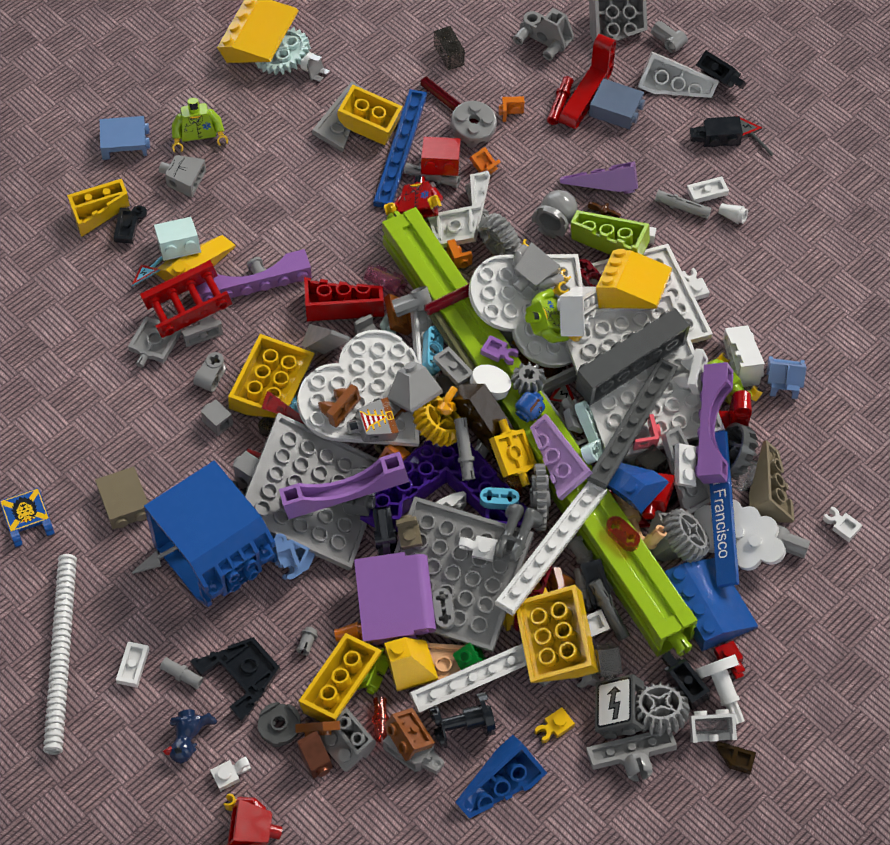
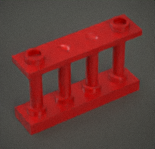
[140,260,232,338]

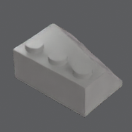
[589,0,648,42]

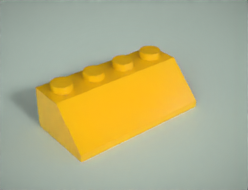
[299,633,382,722]

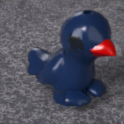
[163,709,218,764]

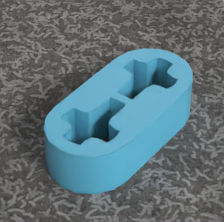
[480,487,519,510]

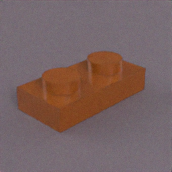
[295,721,340,737]

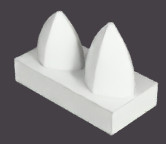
[672,349,708,394]

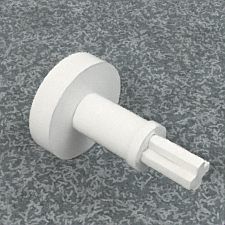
[470,365,511,400]
[695,654,745,724]

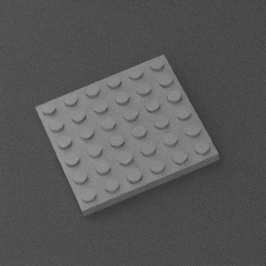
[245,413,378,570]
[394,497,534,652]

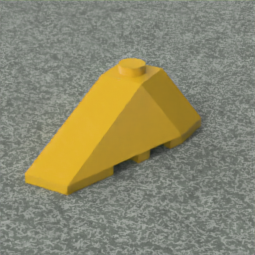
[156,235,236,294]

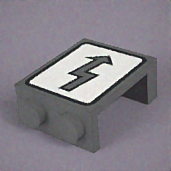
[595,674,644,739]

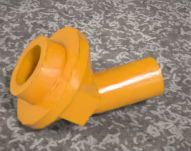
[436,386,458,415]

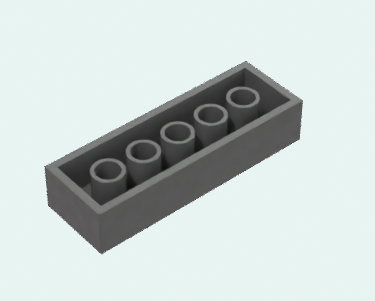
[575,308,690,406]

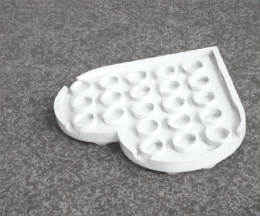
[469,254,583,368]
[297,330,419,447]

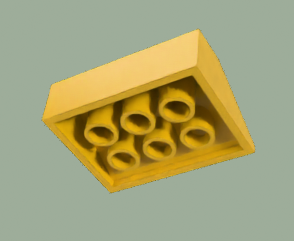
[217,0,298,63]
[596,249,672,309]
[228,334,315,418]
[516,585,599,683]

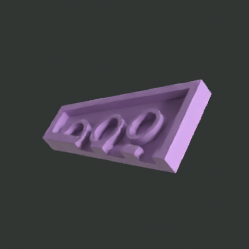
[530,414,592,500]

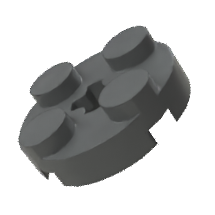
[258,702,301,747]

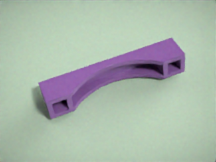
[196,249,312,302]
[695,362,734,484]
[279,452,409,519]

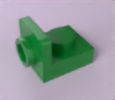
[453,642,486,670]

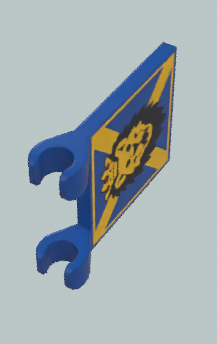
[0,487,55,547]

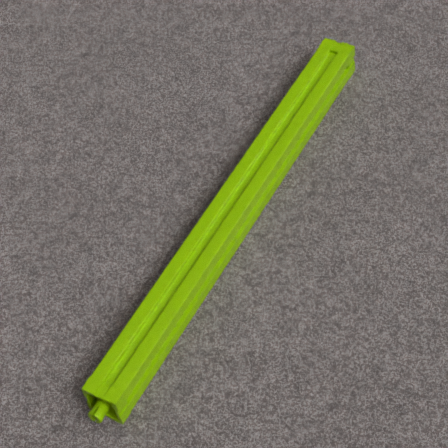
[382,207,698,657]

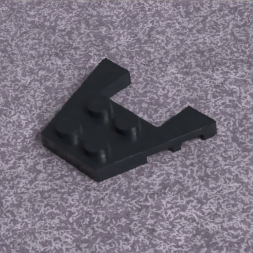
[190,637,280,723]

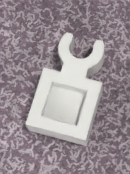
[682,268,710,300]
[823,507,862,542]

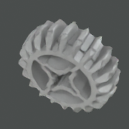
[478,213,522,256]
[661,508,710,563]
[635,682,690,736]

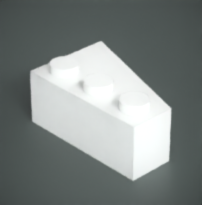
[557,287,599,336]
[723,325,765,387]

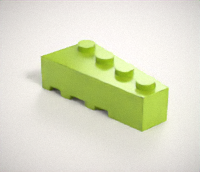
[571,210,650,255]

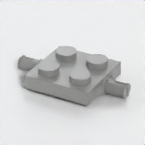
[128,311,182,368]

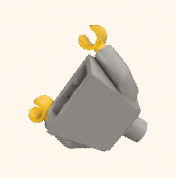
[513,239,571,293]

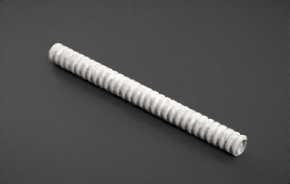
[43,554,77,755]

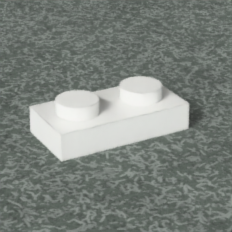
[687,176,729,203]
[674,443,696,488]
[116,642,149,688]

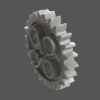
[530,464,551,531]

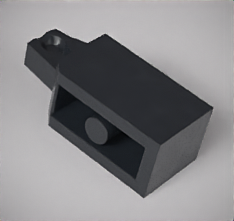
[696,50,747,89]
[689,116,743,147]
[662,651,710,711]

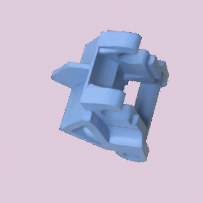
[767,356,807,399]
[271,533,315,579]

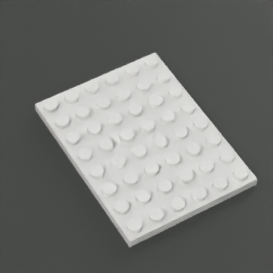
[565,291,725,459]

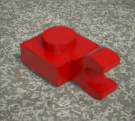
[714,640,745,679]

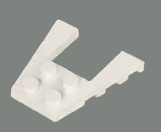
[428,171,490,248]

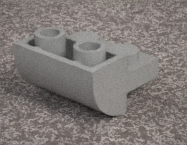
[320,708,376,772]

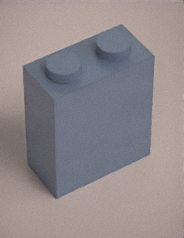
[589,78,645,130]

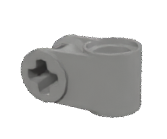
[193,352,226,392]

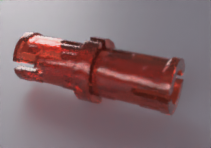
[372,697,389,742]

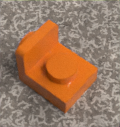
[498,96,525,122]
[447,239,473,269]

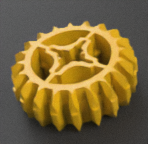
[412,396,461,447]

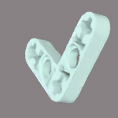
[575,400,604,465]

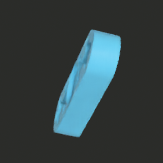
[422,326,443,376]

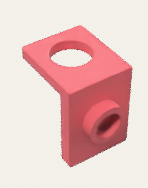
[633,414,661,450]

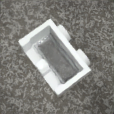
[689,709,737,743]

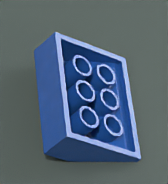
[665,558,758,651]

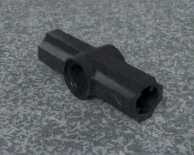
[373,506,397,556]

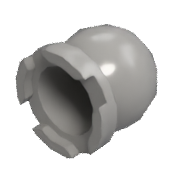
[532,190,578,238]

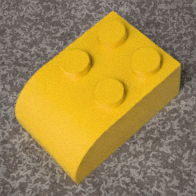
[337,84,403,145]

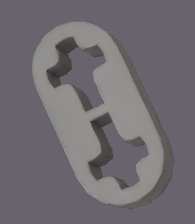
[433,588,456,630]

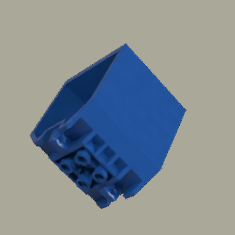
[144,460,278,607]

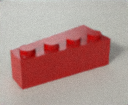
[304,277,384,321]

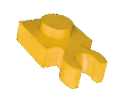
[534,707,575,744]

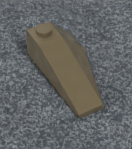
[748,440,794,523]

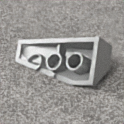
[301,324,350,356]

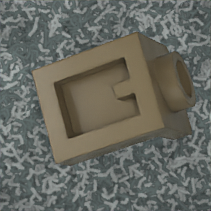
[395,515,423,550]

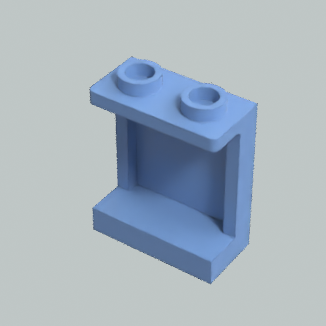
[100,116,150,160]

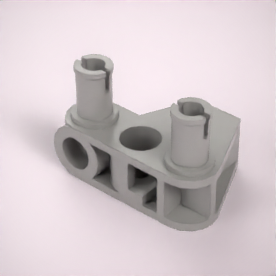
[513,8,574,61]

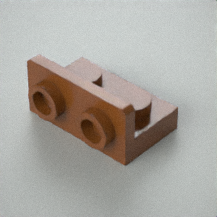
[384,294,412,336]
[384,708,435,761]

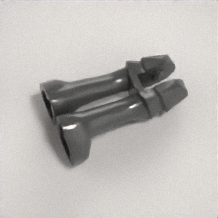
[496,504,544,563]

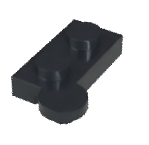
[113,205,147,244]

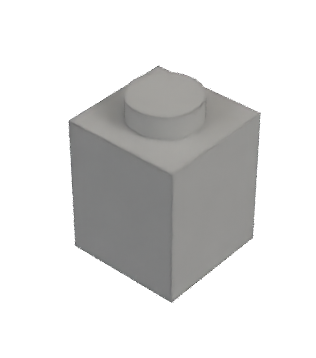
[201,400,233,436]

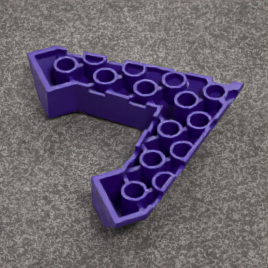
[360,440,527,532]

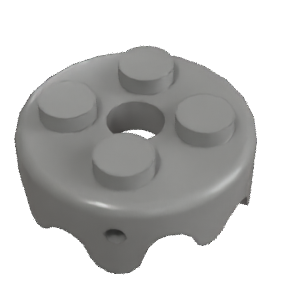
[450,101,497,148]

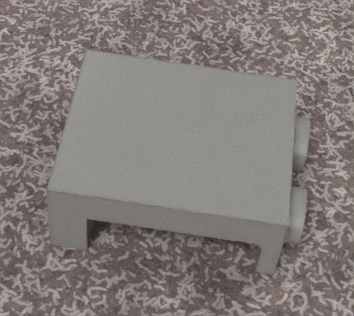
[433,346,473,395]

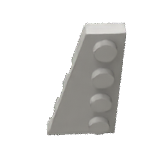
[312,81,366,152]

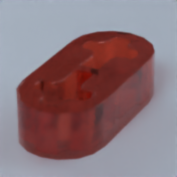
[606,516,640,552]

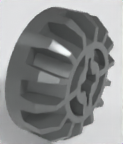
[725,422,758,479]

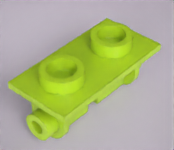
[357,648,389,695]

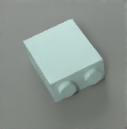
[154,217,201,261]

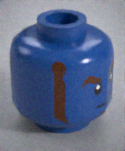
[515,392,545,422]

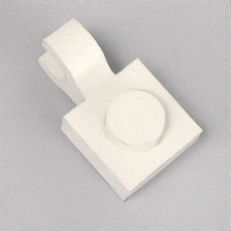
[459,535,498,562]
[210,757,251,792]

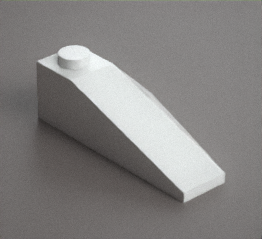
[638,51,719,98]

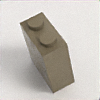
[95,466,148,530]

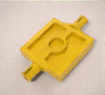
[489,418,537,487]

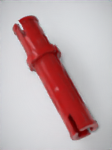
[547,76,574,125]

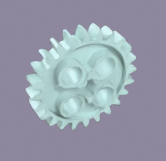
[255,27,311,75]

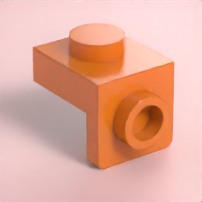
[469,147,501,175]

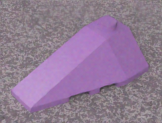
[560,161,638,194]

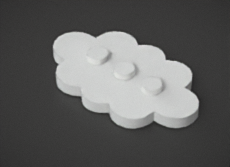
[694,499,786,571]

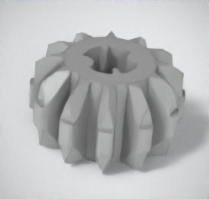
[511,362,546,395]

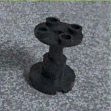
[429,692,496,748]

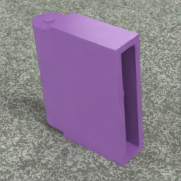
[354,552,436,646]

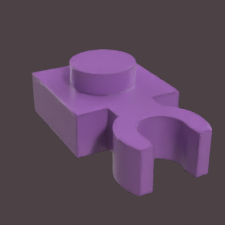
[480,335,518,365]

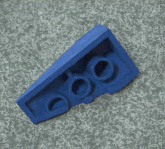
[593,462,669,513]
[455,735,547,818]

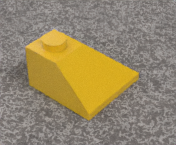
[384,637,438,692]

